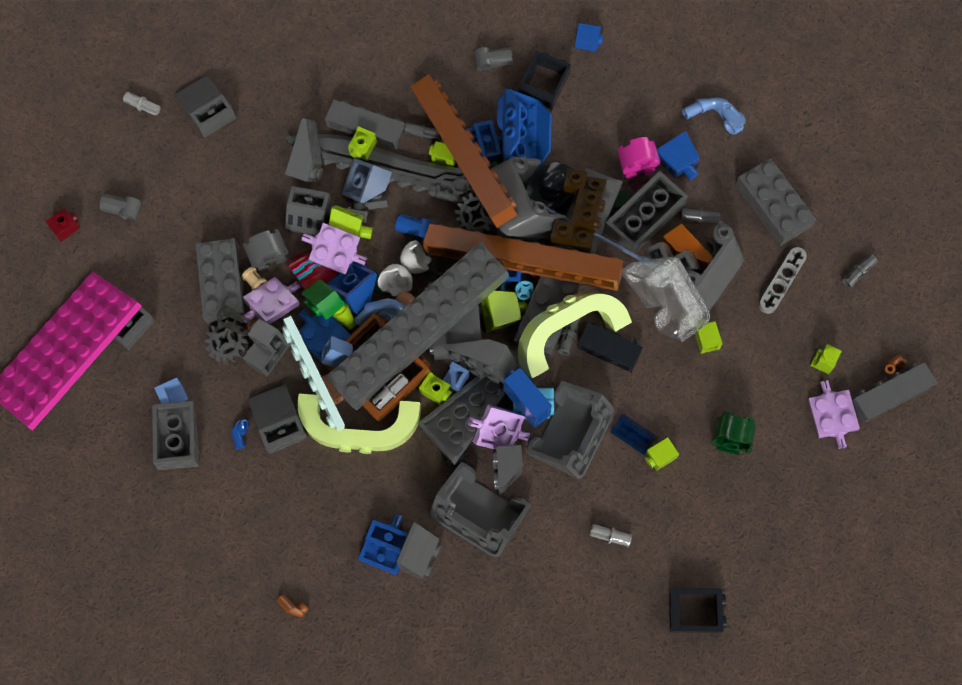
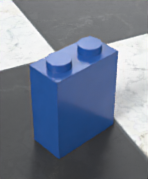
[504,368,552,428]

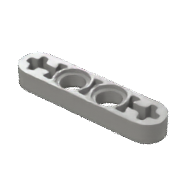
[759,247,807,314]

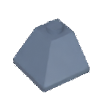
[341,158,392,203]

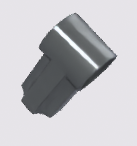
[474,47,513,72]
[100,194,142,221]

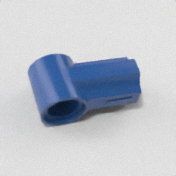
[395,214,436,241]

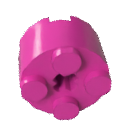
[617,137,660,179]

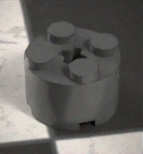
[243,229,289,272]

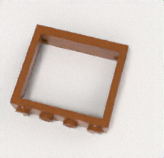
[324,313,432,422]

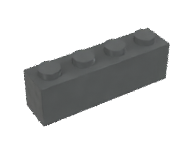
[325,99,405,150]
[852,362,937,423]

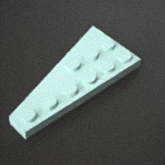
[282,316,345,432]

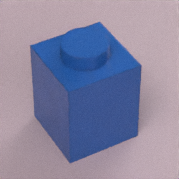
[575,23,604,52]

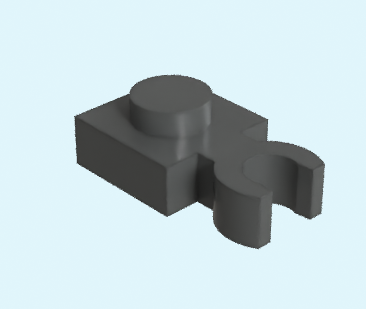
[353,191,388,210]

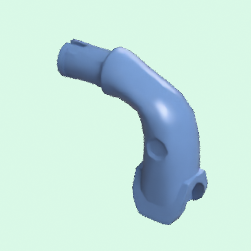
[682,98,746,134]
[354,298,406,326]

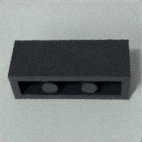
[577,323,643,373]

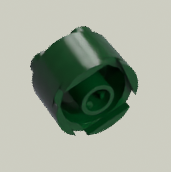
[711,412,756,455]

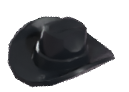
[526,162,574,210]

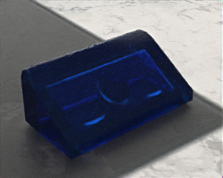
[611,414,657,455]

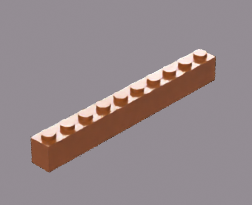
[410,74,517,228]
[423,224,623,291]

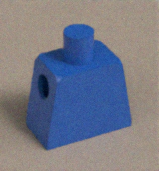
[657,132,699,181]

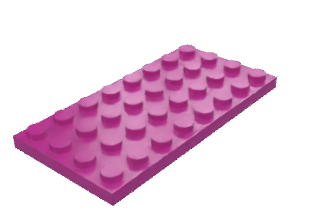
[0,272,142,431]

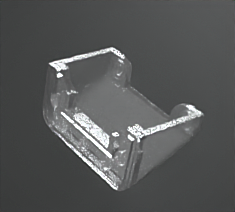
[623,256,710,343]

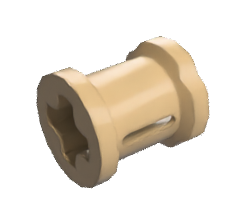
[241,267,267,291]

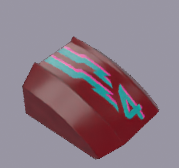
[285,249,339,291]

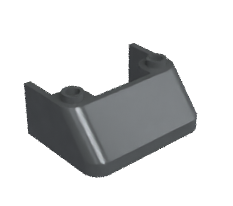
[489,157,566,239]

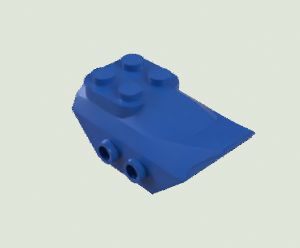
[497,88,552,171]

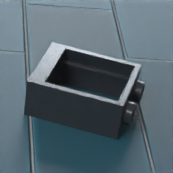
[518,51,571,110]
[669,588,727,633]

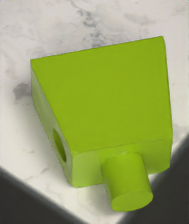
[329,205,373,240]
[480,291,528,333]

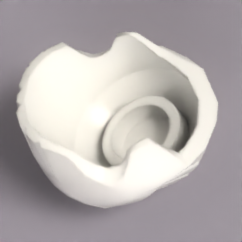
[400,241,431,274]
[378,264,413,296]

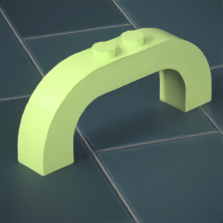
[518,291,632,378]
[298,394,421,454]

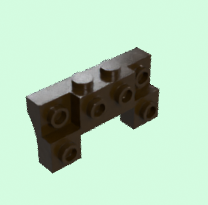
[551,169,607,253]

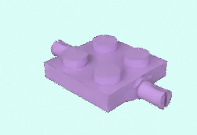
[302,223,367,275]
[241,277,301,324]
[808,380,860,449]
[468,404,530,450]

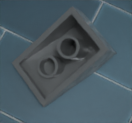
[285,118,323,182]
[152,401,199,470]
[397,522,442,580]

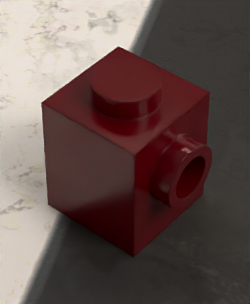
[45,208,80,242]

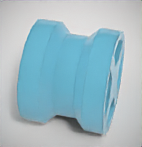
[515,281,535,303]

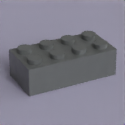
[735,158,816,246]
[604,171,688,254]
[196,238,246,325]

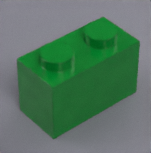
[301,279,345,320]

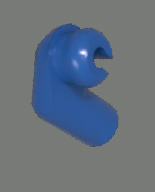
[231,419,250,450]

